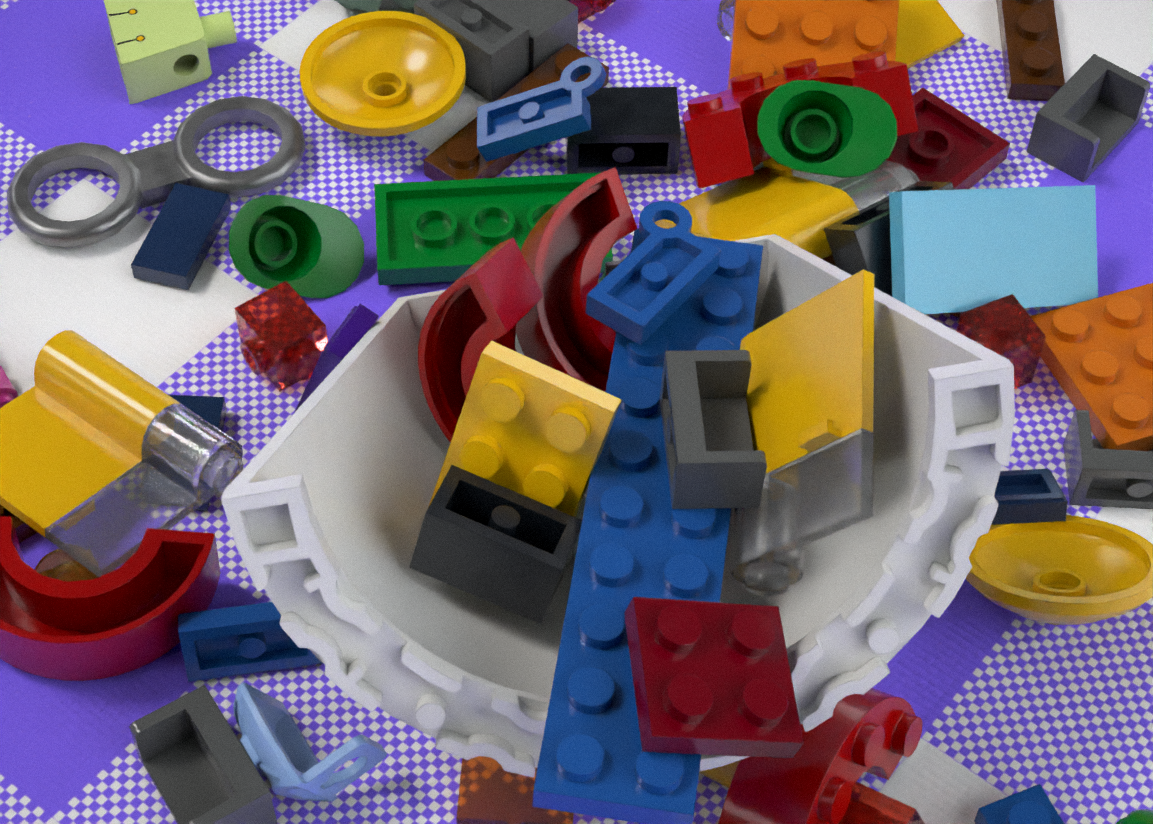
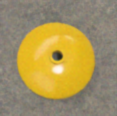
[299,11,466,137]
[966,515,1153,625]

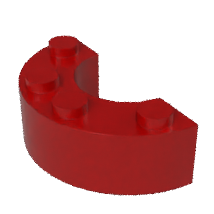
[682,51,919,189]
[516,167,638,392]
[418,237,544,443]
[0,516,221,681]
[718,688,923,824]

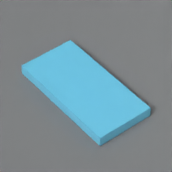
[889,185,1098,314]

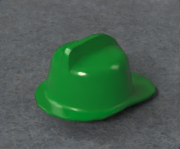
[757,80,897,178]
[229,195,364,298]

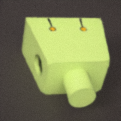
[104,0,237,104]

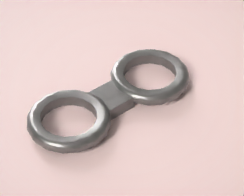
[7,96,306,248]

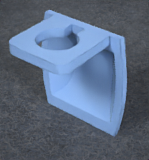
[233,682,387,802]

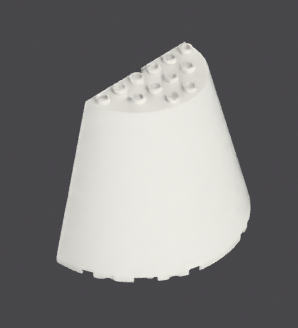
[221,234,1015,777]

